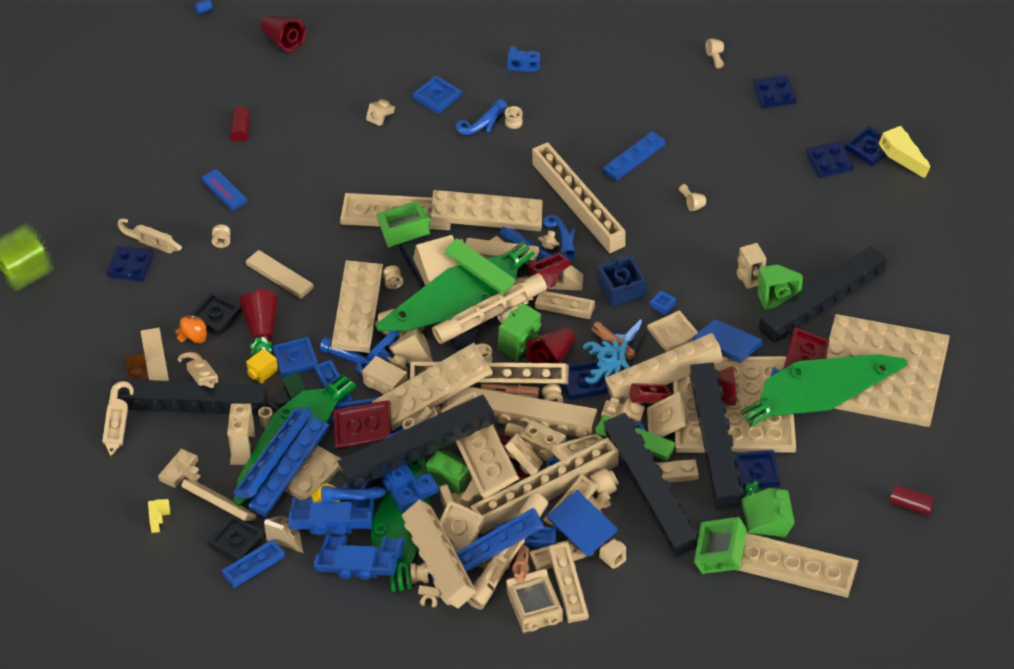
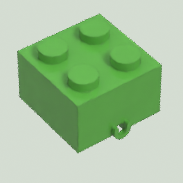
[497,303,541,361]

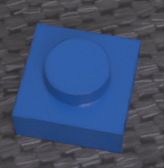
[650,291,676,315]

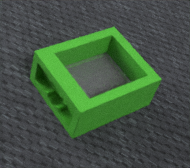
[376,200,431,247]
[694,517,747,574]

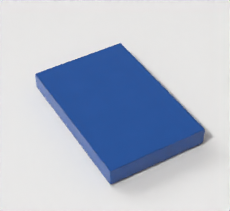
[693,319,762,363]
[547,490,618,557]

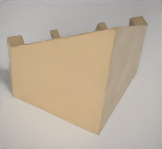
[389,328,433,364]
[264,516,303,553]

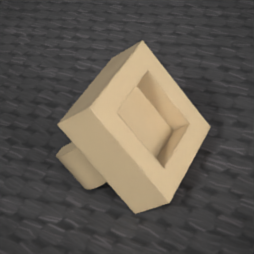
[601,398,624,419]
[418,585,442,608]

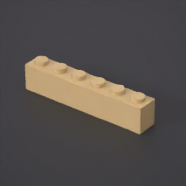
[605,333,723,403]
[402,499,477,608]

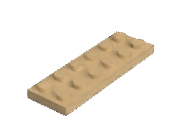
[431,190,542,231]
[340,193,451,230]
[332,260,383,353]
[372,343,493,431]
[441,391,519,499]
[736,533,858,598]

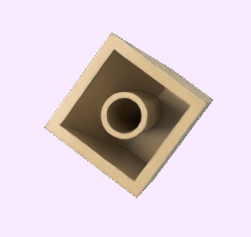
[413,235,459,285]

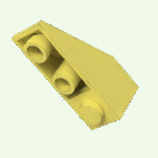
[879,126,931,178]

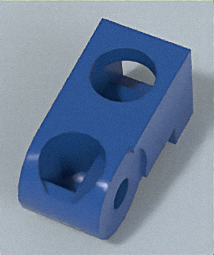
[507,46,540,72]

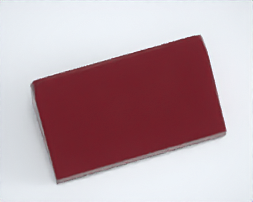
[718,366,737,406]

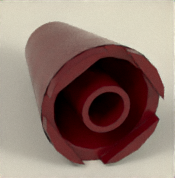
[261,15,306,52]
[240,289,278,341]
[526,327,575,364]

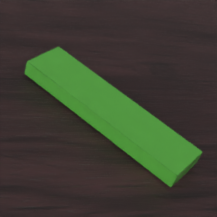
[444,238,515,295]
[596,414,676,461]

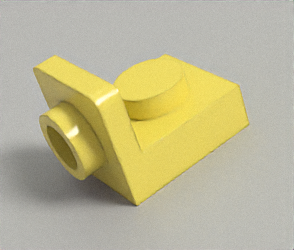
[148,499,170,533]

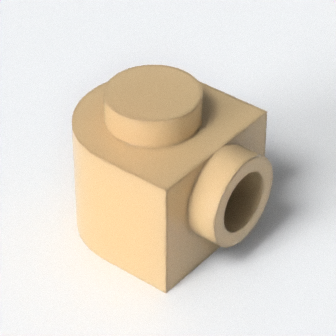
[599,539,626,569]

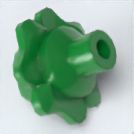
[250,337,272,355]
[744,481,760,497]

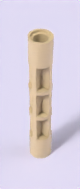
[432,273,547,344]
[467,493,548,610]

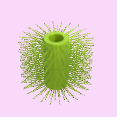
[0,224,53,291]

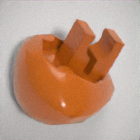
[175,315,207,344]

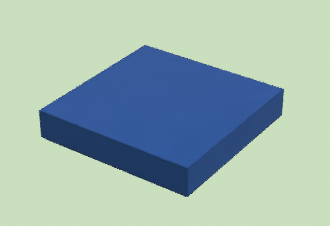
[412,76,462,114]
[272,337,318,378]

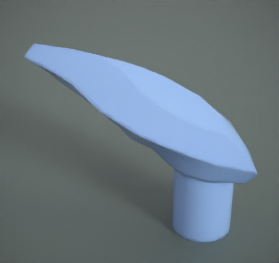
[615,319,642,343]

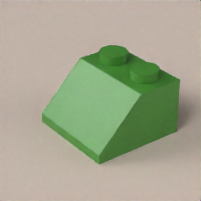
[757,264,803,310]
[426,451,473,495]
[742,488,795,538]

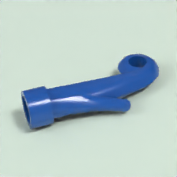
[455,99,508,135]
[543,215,576,260]
[319,337,370,375]
[321,486,386,502]

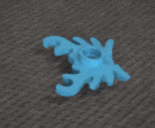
[583,340,630,384]

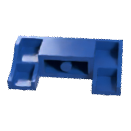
[380,430,439,513]
[288,497,374,535]
[313,534,405,580]

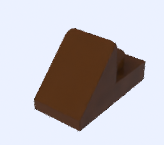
[125,352,149,380]

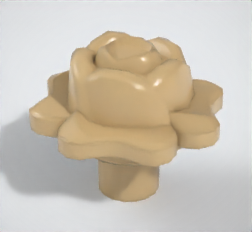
[538,230,560,250]
[387,355,408,371]

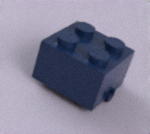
[597,255,647,307]

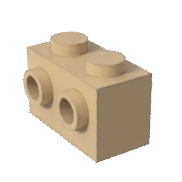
[737,243,766,289]
[362,356,408,395]
[520,420,566,461]

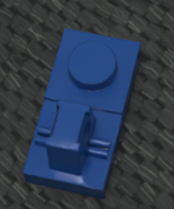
[366,331,399,362]

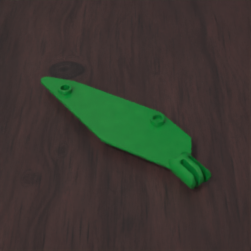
[377,241,535,331]
[740,354,907,428]
[234,374,356,505]
[371,456,430,592]

